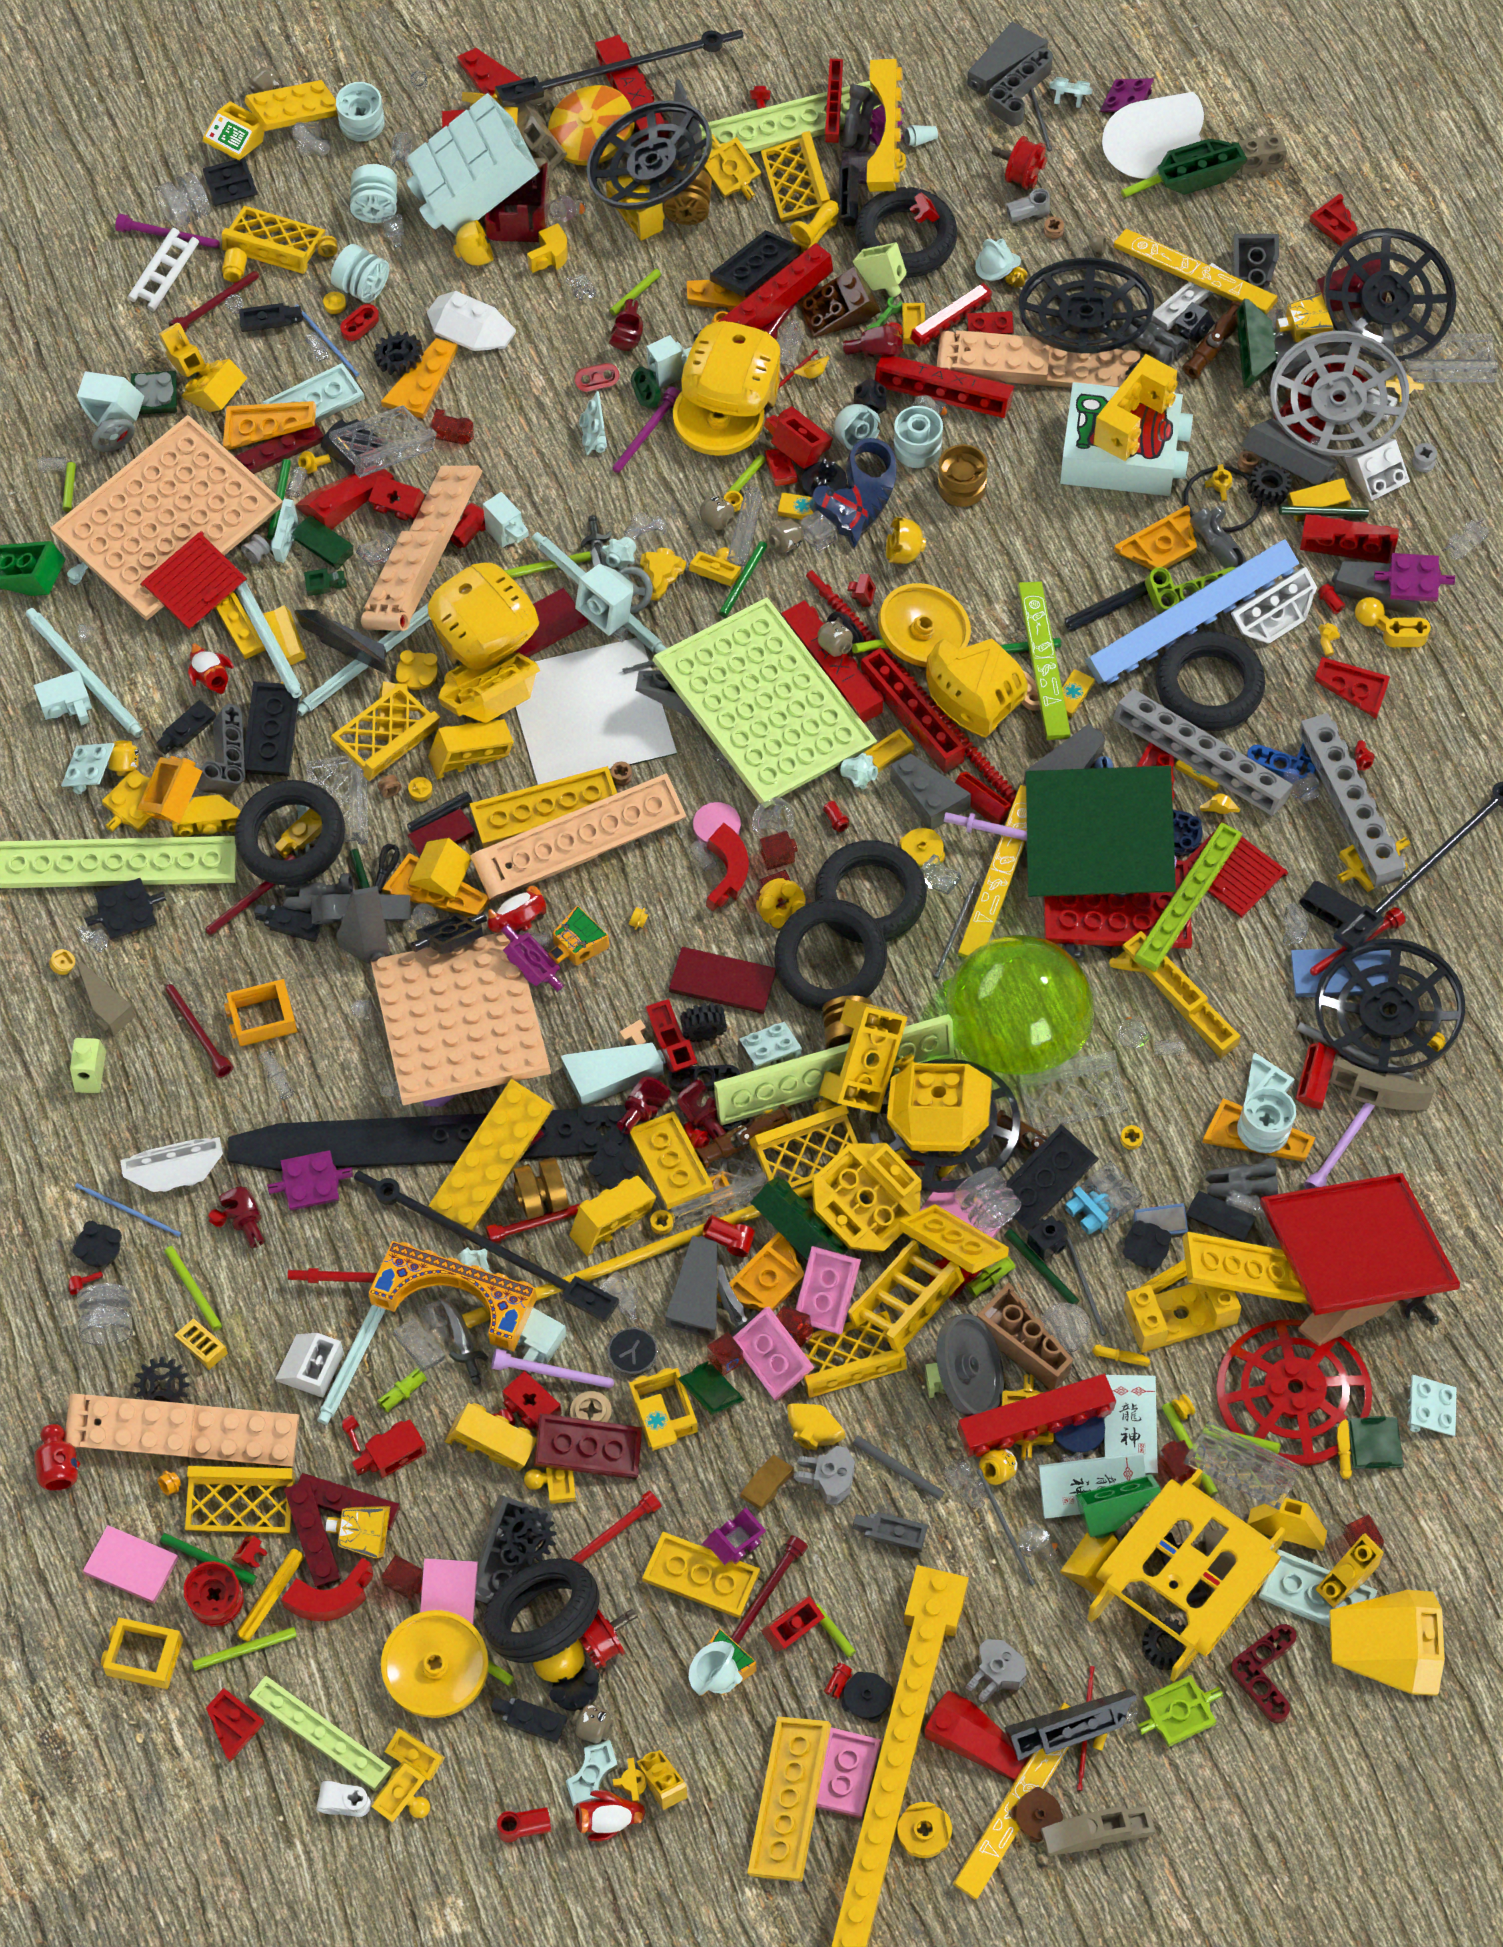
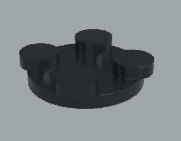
[588,1141,639,1189]
[1123,1220,1171,1269]
[73,1221,122,1267]
[549,1668,600,1711]
[841,1672,893,1723]

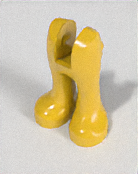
[789,200,839,257]

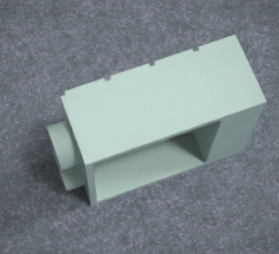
[406,93,540,236]

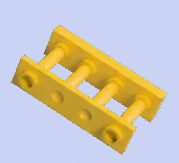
[848,1240,964,1353]

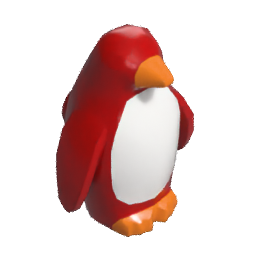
[188,643,234,694]
[487,886,547,933]
[574,1790,646,1841]

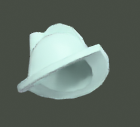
[975,239,1021,281]
[689,1641,743,1696]

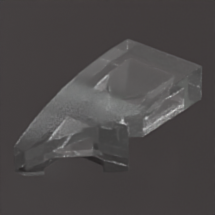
[598,1271,638,1321]

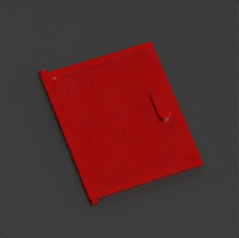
[140,531,247,630]
[1185,822,1289,918]

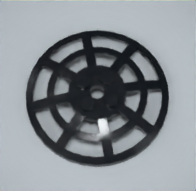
[587,100,712,210]
[1323,228,1457,362]
[1019,258,1154,354]
[1315,938,1465,1074]
[870,1059,1021,1193]

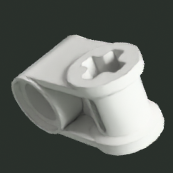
[316,1781,371,1817]

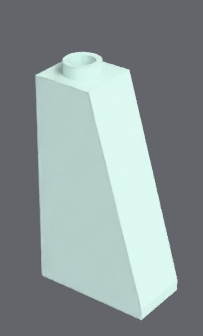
[561,1043,666,1107]

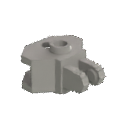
[794,1446,855,1506]
[965,1639,1027,1703]

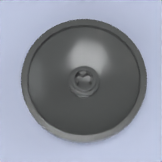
[936,1314,1004,1417]

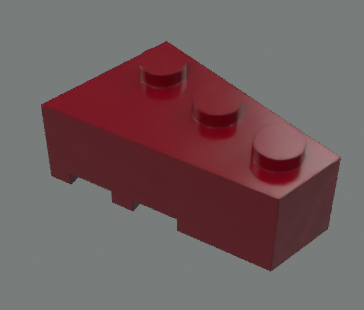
[1315,259,1387,312]

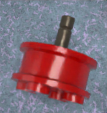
[991,136,1047,190]
[579,1608,638,1669]

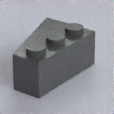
[890,753,971,830]

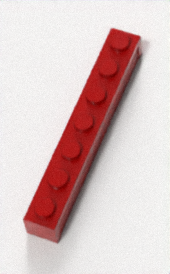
[825,58,843,143]
[910,283,992,347]

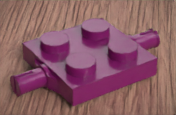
[1374,553,1455,602]
[501,924,565,992]
[267,1150,354,1211]

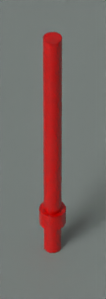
[287,1268,377,1284]

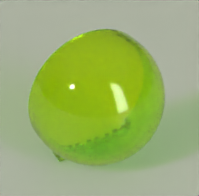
[942,935,1094,1075]

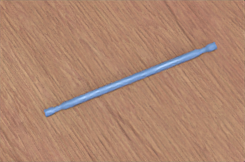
[295,304,360,377]
[75,1183,181,1237]

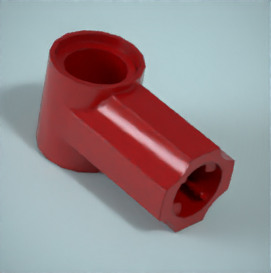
[450,503,486,549]
[702,1215,755,1257]
[497,1807,551,1842]

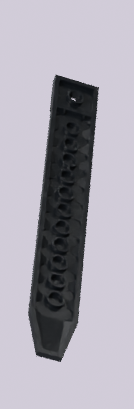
[228,1105,630,1171]

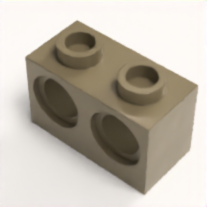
[1238,133,1287,175]

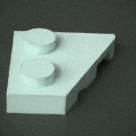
[271,498,299,563]
[1245,1053,1294,1100]

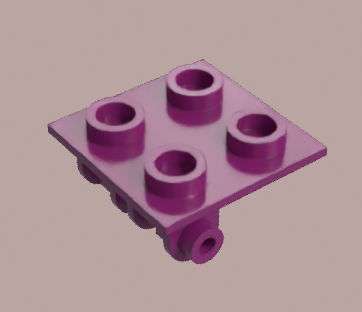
[1100,78,1154,112]

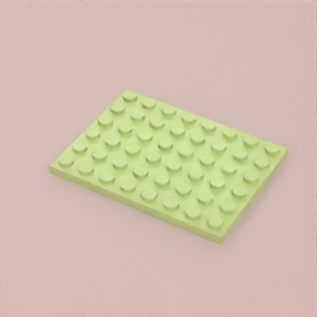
[653,598,877,807]

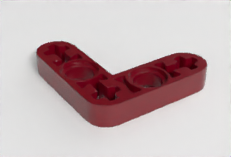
[1230,1624,1297,1723]

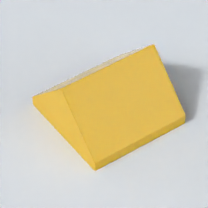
[409,838,472,899]
[1060,1532,1120,1596]

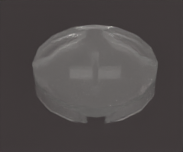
[1041,1303,1091,1353]

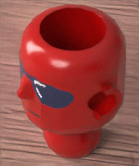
[34,1424,80,1491]

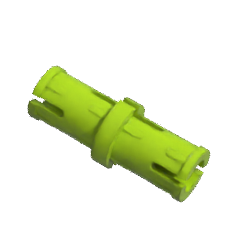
[966,1257,1016,1298]
[377,1368,427,1413]

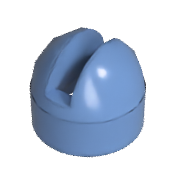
[1094,756,1113,768]

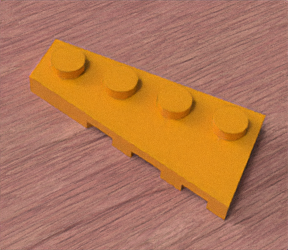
[687,277,772,311]
[381,338,458,419]
[223,401,316,451]
[382,853,490,917]
[1202,1098,1316,1162]

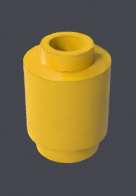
[222,248,247,282]

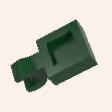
[304,568,347,596]

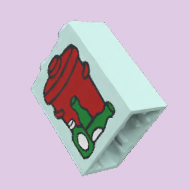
[1060,382,1193,496]

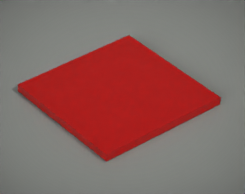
[1260,1173,1460,1316]

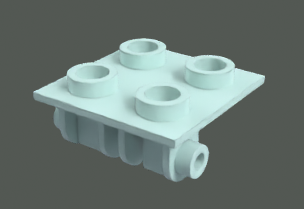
[579,391,607,455]
[61,743,115,794]
[739,1021,802,1071]
[1407,1375,1457,1436]

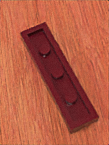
[234,422,324,474]
[298,1473,400,1531]
[284,1480,342,1588]

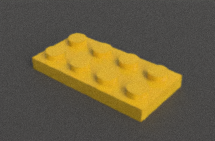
[244,80,338,131]
[629,1111,714,1210]
[899,1204,1009,1274]
[642,1532,760,1619]

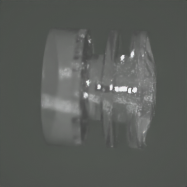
[155,171,211,230]
[953,1167,1021,1233]
[77,1283,133,1346]

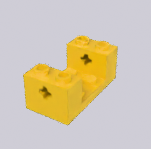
[1094,354,1178,461]
[819,999,908,1113]
[1123,1283,1241,1353]

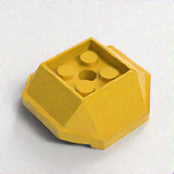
[438,652,540,723]
[887,1063,992,1151]
[812,1143,922,1253]

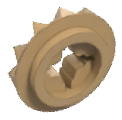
[570,1391,612,1422]

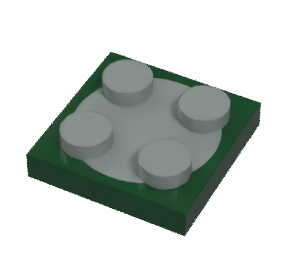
[131,371,177,415]

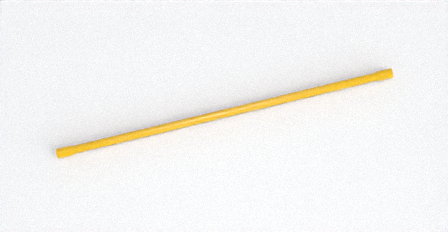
[462,1148,927,1328]

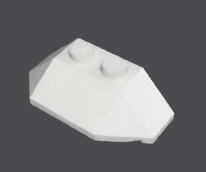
[427,291,516,351]
[1231,567,1317,644]
[120,1137,223,1192]

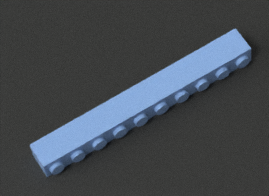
[1084,539,1299,685]

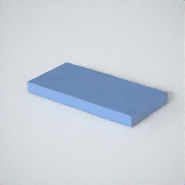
[1291,948,1391,997]

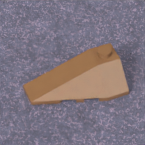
[1298,1301,1397,1346]

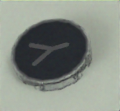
[607,1327,659,1378]

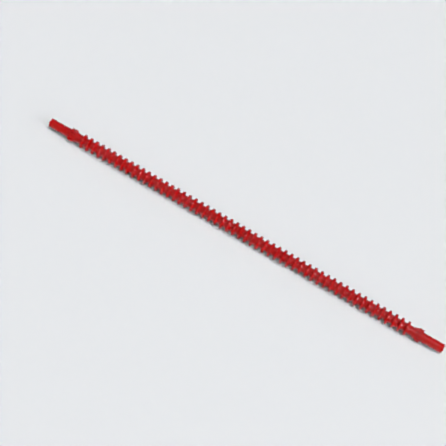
[806,570,1017,806]

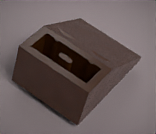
[798,267,881,338]

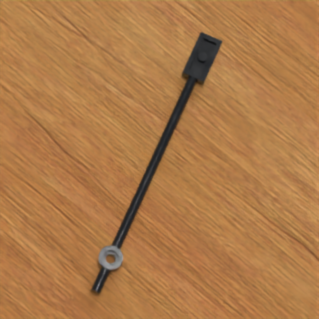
[495,29,744,108]
[1333,782,1503,952]
[354,1170,620,1323]

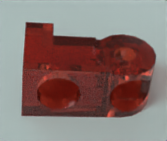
[430,408,474,444]

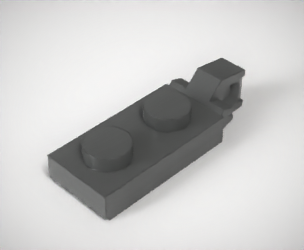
[853,1512,928,1552]

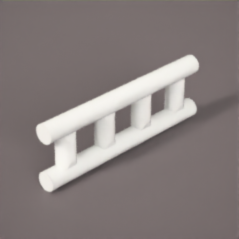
[127,228,199,312]

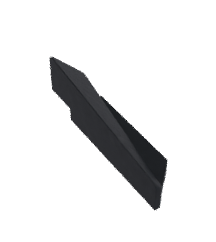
[294,609,388,674]
[1005,1689,1137,1761]

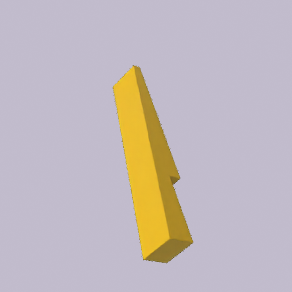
[1122,931,1241,1059]

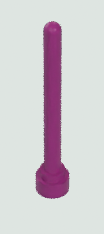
[115,213,220,248]
[613,387,680,473]

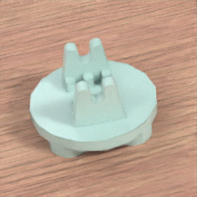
[1049,77,1093,108]

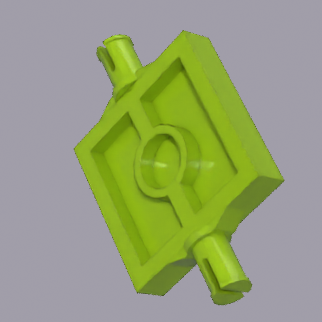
[1137,1675,1223,1747]

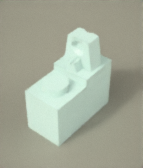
[646,335,692,389]
[483,492,529,548]
[33,670,92,725]
[517,1308,566,1374]

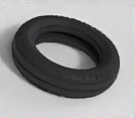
[855,187,957,278]
[1156,631,1265,731]
[235,780,345,885]
[815,840,927,943]
[774,899,887,1011]
[483,1558,600,1663]

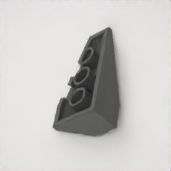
[671,79,702,165]
[1231,234,1279,316]
[475,1495,553,1604]

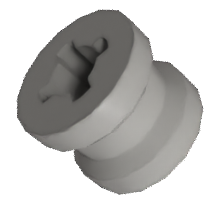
[1412,443,1437,472]
[241,534,271,564]

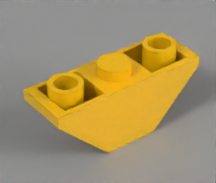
[172,795,241,837]
[1247,1496,1327,1551]
[1315,1533,1384,1608]
[636,1750,688,1810]

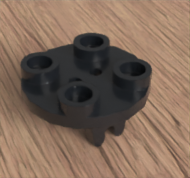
[801,459,847,497]

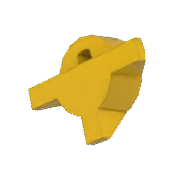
[793,355,830,379]
[1385,374,1424,402]
[1205,464,1233,501]
[1200,793,1240,814]
[613,1758,646,1802]

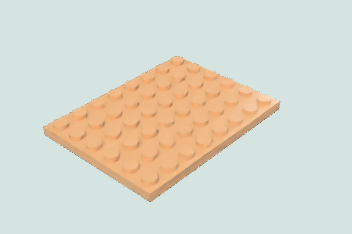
[50,415,283,621]
[371,930,551,1105]

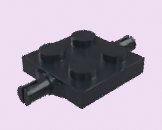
[84,878,167,940]
[411,912,487,954]

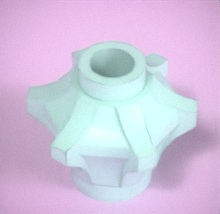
[601,537,636,570]
[840,753,878,789]
[456,1247,492,1273]

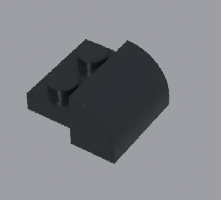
[320,419,387,474]

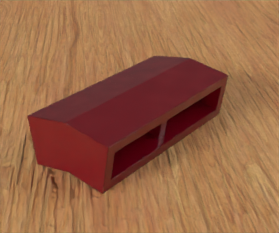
[407,808,474,858]

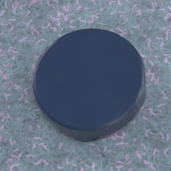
[1173,809,1203,856]
[1053,1416,1105,1457]

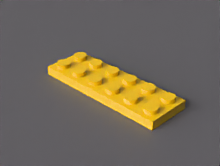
[470,766,617,848]
[429,1079,554,1231]
[1182,1232,1309,1305]
[747,1716,831,1882]

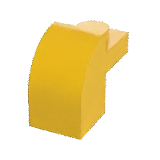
[527,223,568,273]
[158,323,206,377]

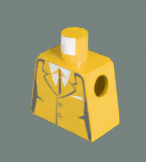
[1276,292,1333,343]
[326,1506,390,1558]

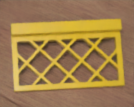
[761,130,831,222]
[221,206,326,274]
[331,684,440,781]
[749,1105,858,1188]
[793,1311,907,1398]
[185,1466,296,1534]

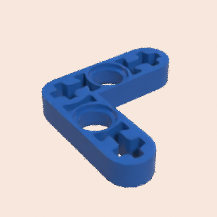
[1247,741,1327,785]

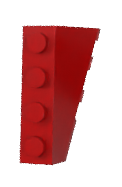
[1300,514,1399,564]

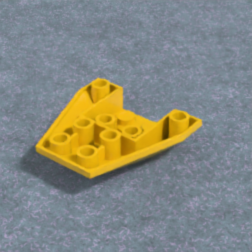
[1329,1590,1445,1696]

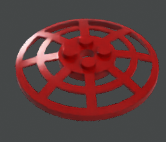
[1216,1319,1372,1466]

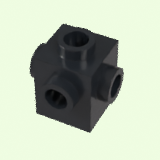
[1175,302,1215,343]
[854,378,887,414]
[1027,1215,1068,1261]

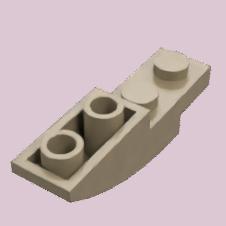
[508,101,567,169]
[1330,1059,1435,1110]
[1041,1806,1156,1856]

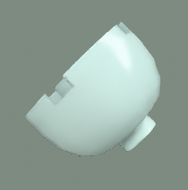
[834,404,881,450]

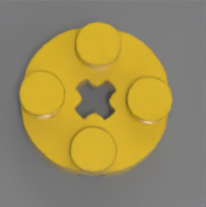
[756,878,806,928]
[897,1802,952,1858]

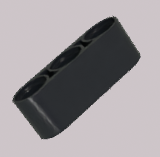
[1299,881,1362,929]

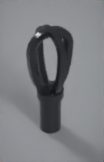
[373,844,400,893]

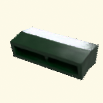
[291,515,354,570]

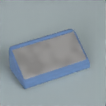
[1133,1203,1188,1236]

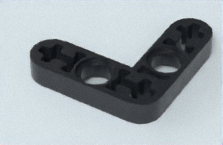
[668,1065,742,1135]

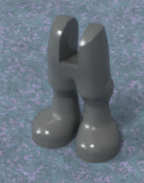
[842,84,882,153]
[1123,317,1189,367]
[1190,506,1247,569]
[283,873,353,912]
[1205,1157,1278,1198]

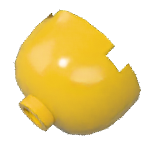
[453,220,494,266]
[886,517,926,564]
[532,1638,585,1682]

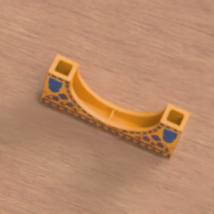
[369,1241,537,1352]

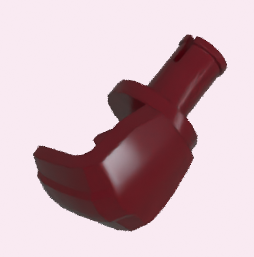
[609,299,643,351]
[843,325,903,358]
[616,1076,671,1134]
[677,1079,727,1140]
[218,1186,265,1248]

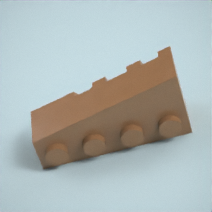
[976,1282,1073,1390]

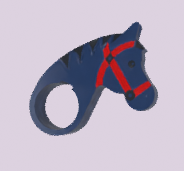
[809,438,897,547]

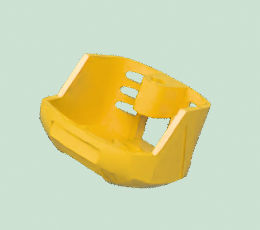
[681,321,780,416]
[428,563,539,670]
[926,638,1028,738]

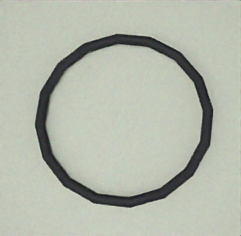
[1184,466,1262,532]

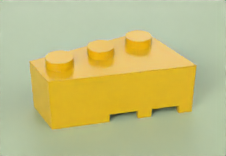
[606,175,665,241]
[428,719,514,779]
[569,1175,656,1257]
[444,1403,537,1472]

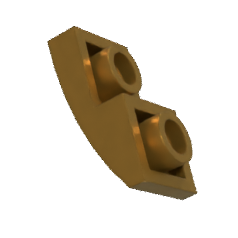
[740,1454,794,1510]

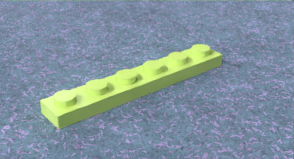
[249,1676,392,1792]

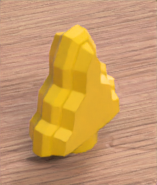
[640,548,687,601]

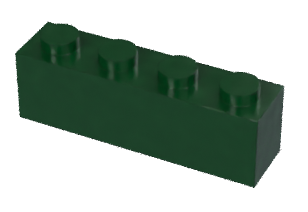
[750,1176,849,1261]

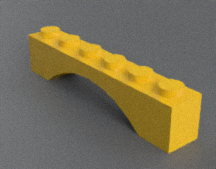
[867,59,903,192]

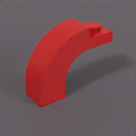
[706,822,749,912]
[645,999,697,1073]
[281,1558,373,1621]

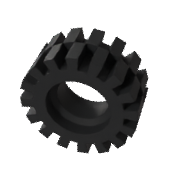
[1247,462,1292,507]
[680,1003,727,1042]
[1142,1617,1186,1670]

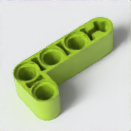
[1145,567,1235,614]

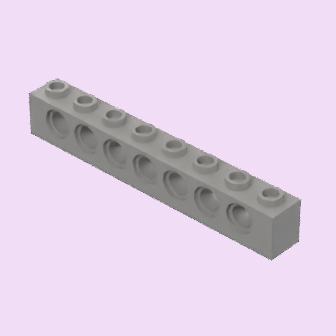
[1113,689,1293,816]
[1299,713,1406,888]

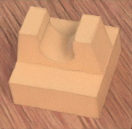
[618,1019,646,1047]

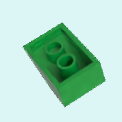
[0,541,66,596]
[1075,1474,1161,1539]

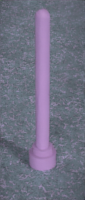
[1304,1103,1375,1189]
[491,1349,614,1388]

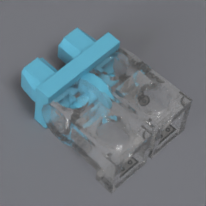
[1065,1160,1142,1235]

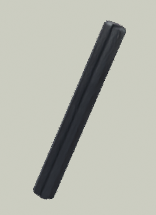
[1064,575,1162,630]

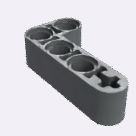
[988,48,1053,126]
[196,704,245,795]
[311,894,411,924]

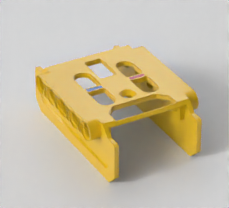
[1087,1468,1286,1683]

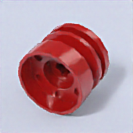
[183,1561,244,1627]

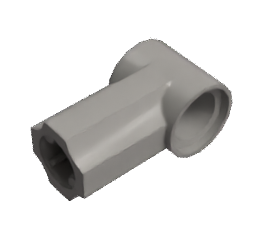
[1005,188,1050,223]

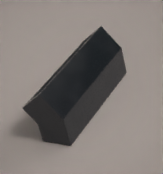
[838,164,859,226]
[1186,1190,1256,1243]

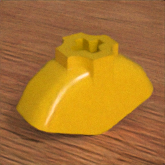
[787,1404,845,1450]

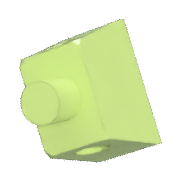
[853,242,906,297]
[70,1038,106,1093]

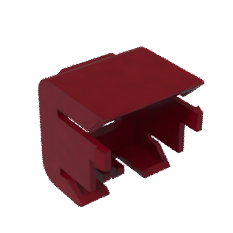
[485,162,550,242]

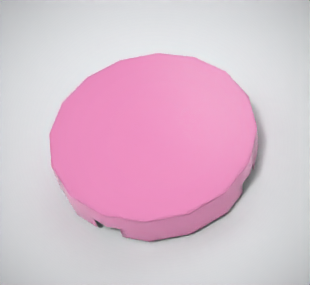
[693,802,741,846]

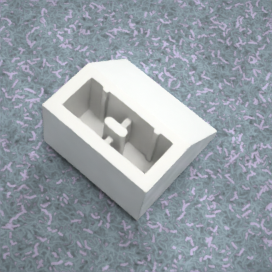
[1344,438,1410,501]
[275,1333,344,1398]

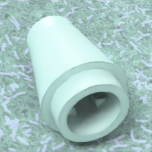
[904,125,938,147]

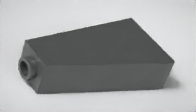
[967,22,1048,95]
[1271,321,1350,388]
[1242,418,1338,485]
[1331,561,1420,617]
[1024,723,1105,785]
[666,1235,717,1340]

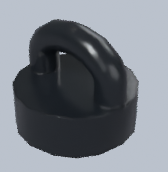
[1061,943,1085,967]

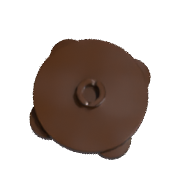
[1010,1787,1063,1843]

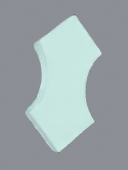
[566,1740,618,1808]

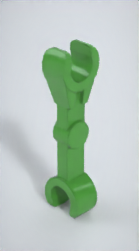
[865,297,902,331]

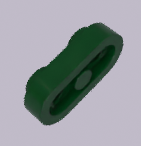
[631,367,661,409]

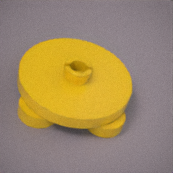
[396,650,438,690]
[900,828,945,868]

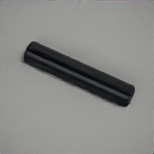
[407,791,473,833]

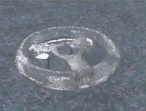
[752,797,795,845]

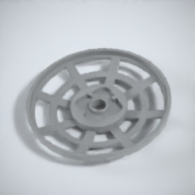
[1270,331,1409,456]

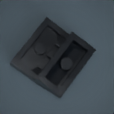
[203,157,258,206]

